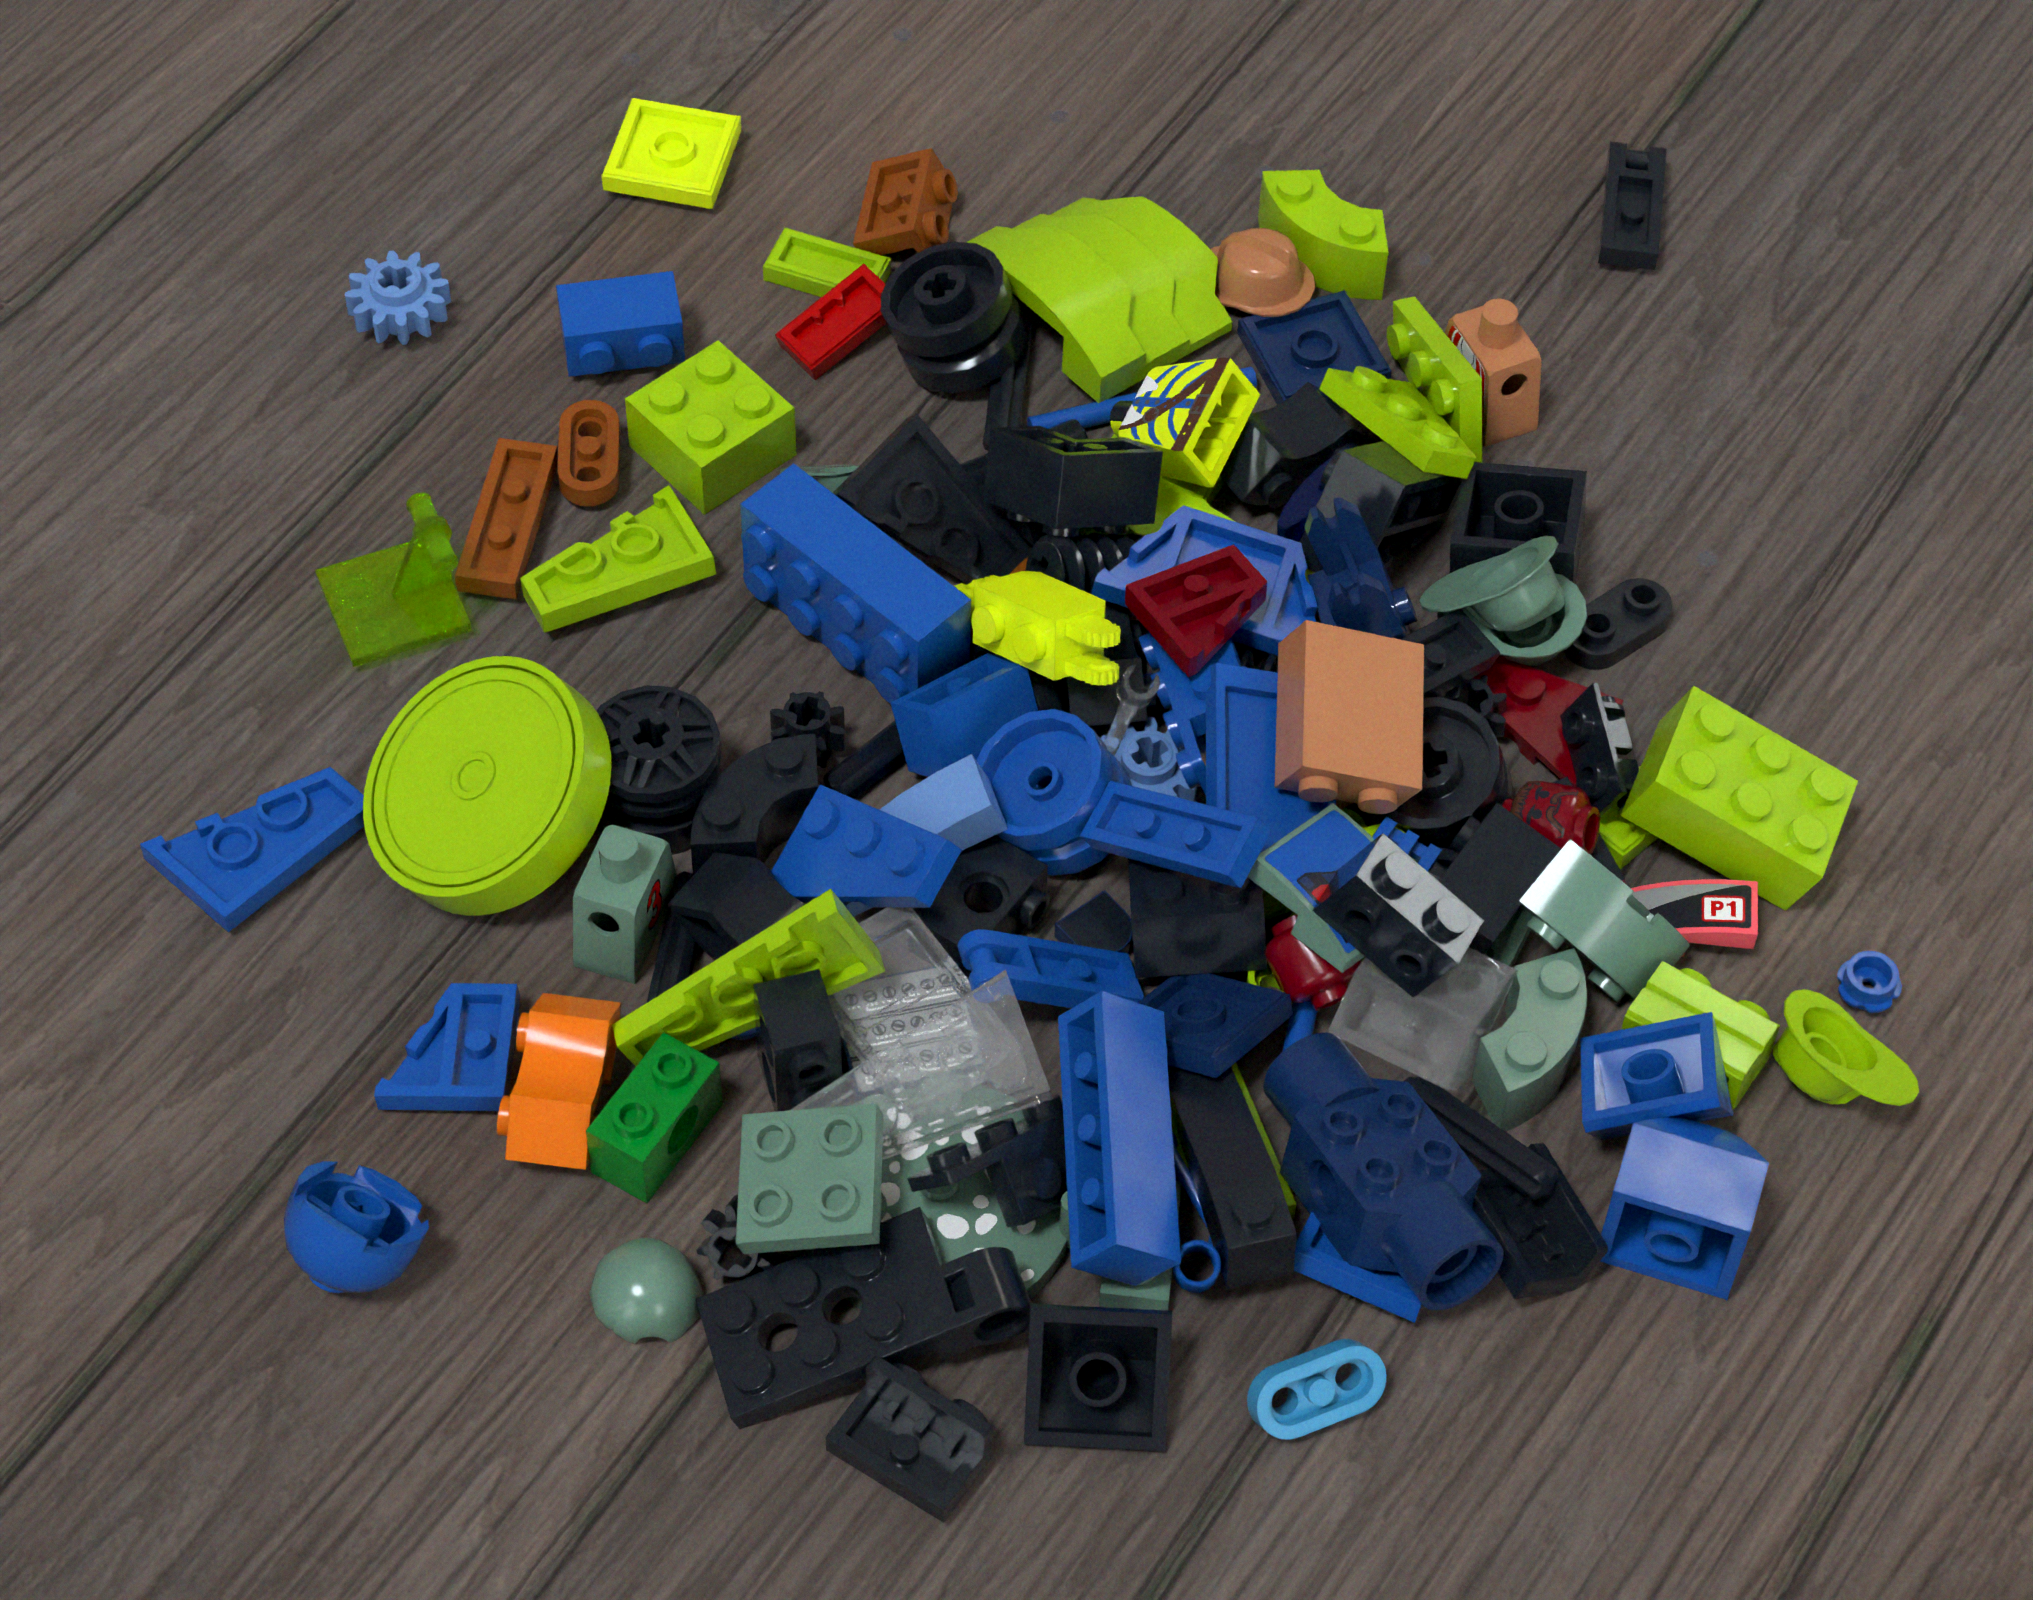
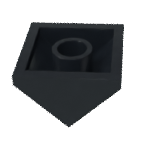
[1024,1304,1173,1451]

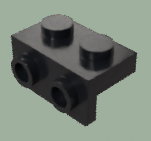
[1472,1143,1608,1299]
[825,1356,992,1523]

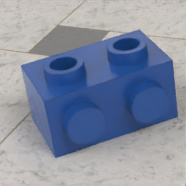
[556,271,685,377]
[890,653,1038,777]

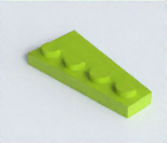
[612,889,885,1066]

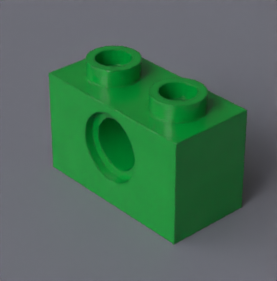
[586,1032,723,1204]

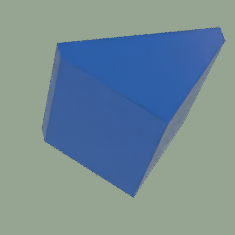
[1580,1012,1733,1141]

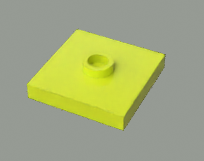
[602,98,741,209]

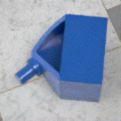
[1600,1117,1769,1300]

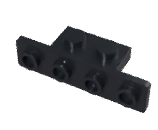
[907,1095,1067,1228]

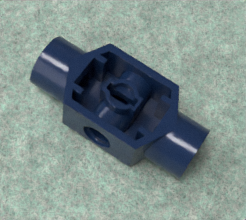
[1263,1033,1504,1310]

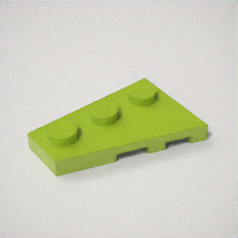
[1387,296,1482,463]
[1319,366,1477,479]
[520,485,716,633]

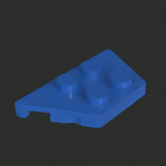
[1091,505,1318,656]

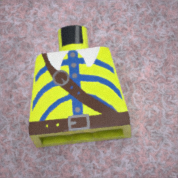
[1110,358,1260,487]

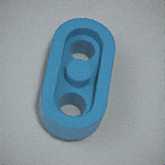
[1247,1339,1387,1440]

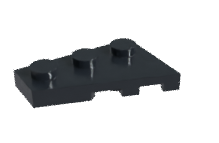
[833,414,1031,584]

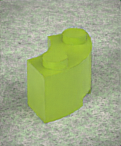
[1258,170,1388,300]

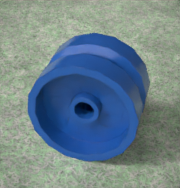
[976,709,1132,876]

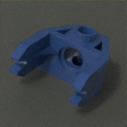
[1305,497,1418,639]

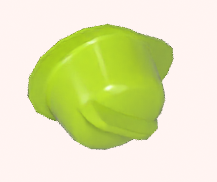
[1773,989,1919,1106]

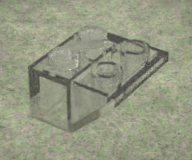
[1327,947,1518,1091]

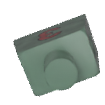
[573,825,677,984]

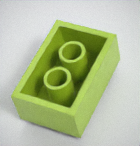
[1621,686,1858,911]

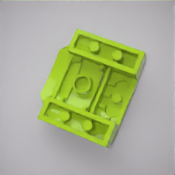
[967,196,1233,403]

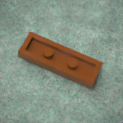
[455,438,558,600]

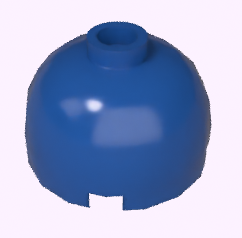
[284,1161,429,1293]

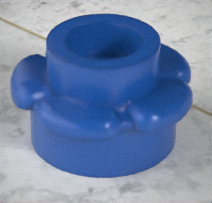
[1837,951,1902,1013]

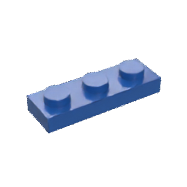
[1080,780,1271,888]

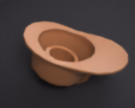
[1210,228,1315,317]

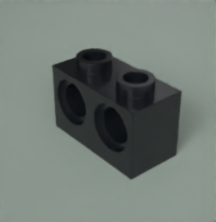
[753,969,843,1112]

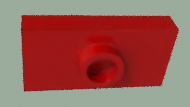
[775,264,886,380]

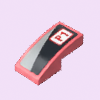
[1631,879,1758,957]

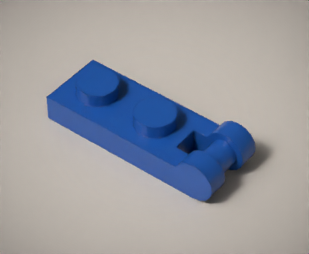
[957,929,1144,1008]

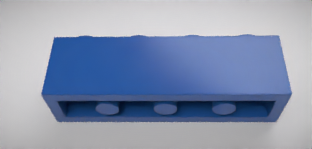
[1058,991,1181,1286]

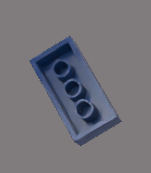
[740,463,971,704]

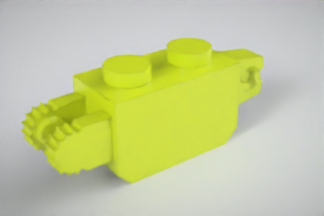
[954,571,1121,686]

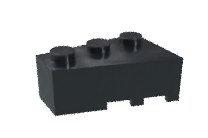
[1300,441,1462,572]

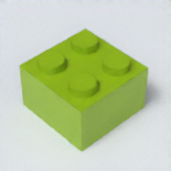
[625,340,796,515]

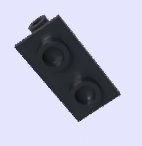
[1560,683,1639,818]

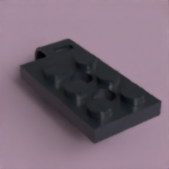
[695,1207,1031,1429]

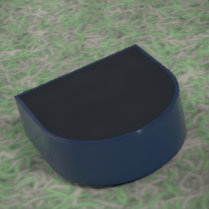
[1054,890,1133,954]

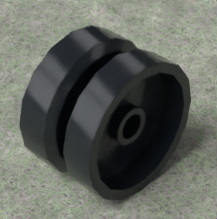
[881,242,1027,393]
[1377,697,1512,850]

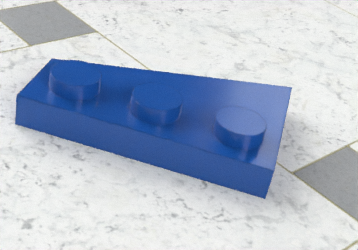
[140,767,364,932]
[771,784,962,908]

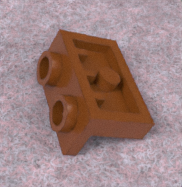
[853,148,958,255]

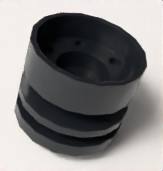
[597,685,722,855]

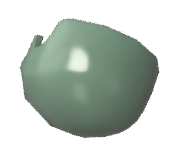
[589,1238,704,1344]

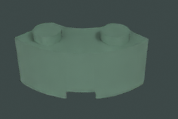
[1519,839,1690,1002]
[1471,948,1587,1132]

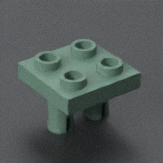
[736,1103,887,1254]

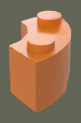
[497,993,621,1170]

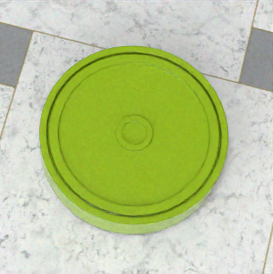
[363,656,612,916]

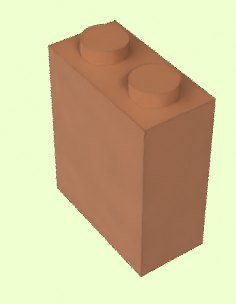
[1275,620,1424,814]

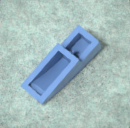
[842,754,1008,917]

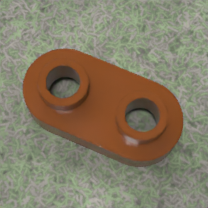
[558,400,621,506]

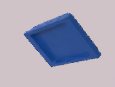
[1206,663,1336,853]

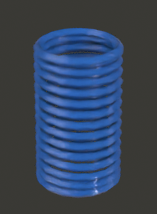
[1173,1240,1221,1293]

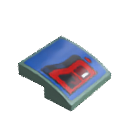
[1247,803,1374,973]

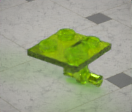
[315,492,472,667]

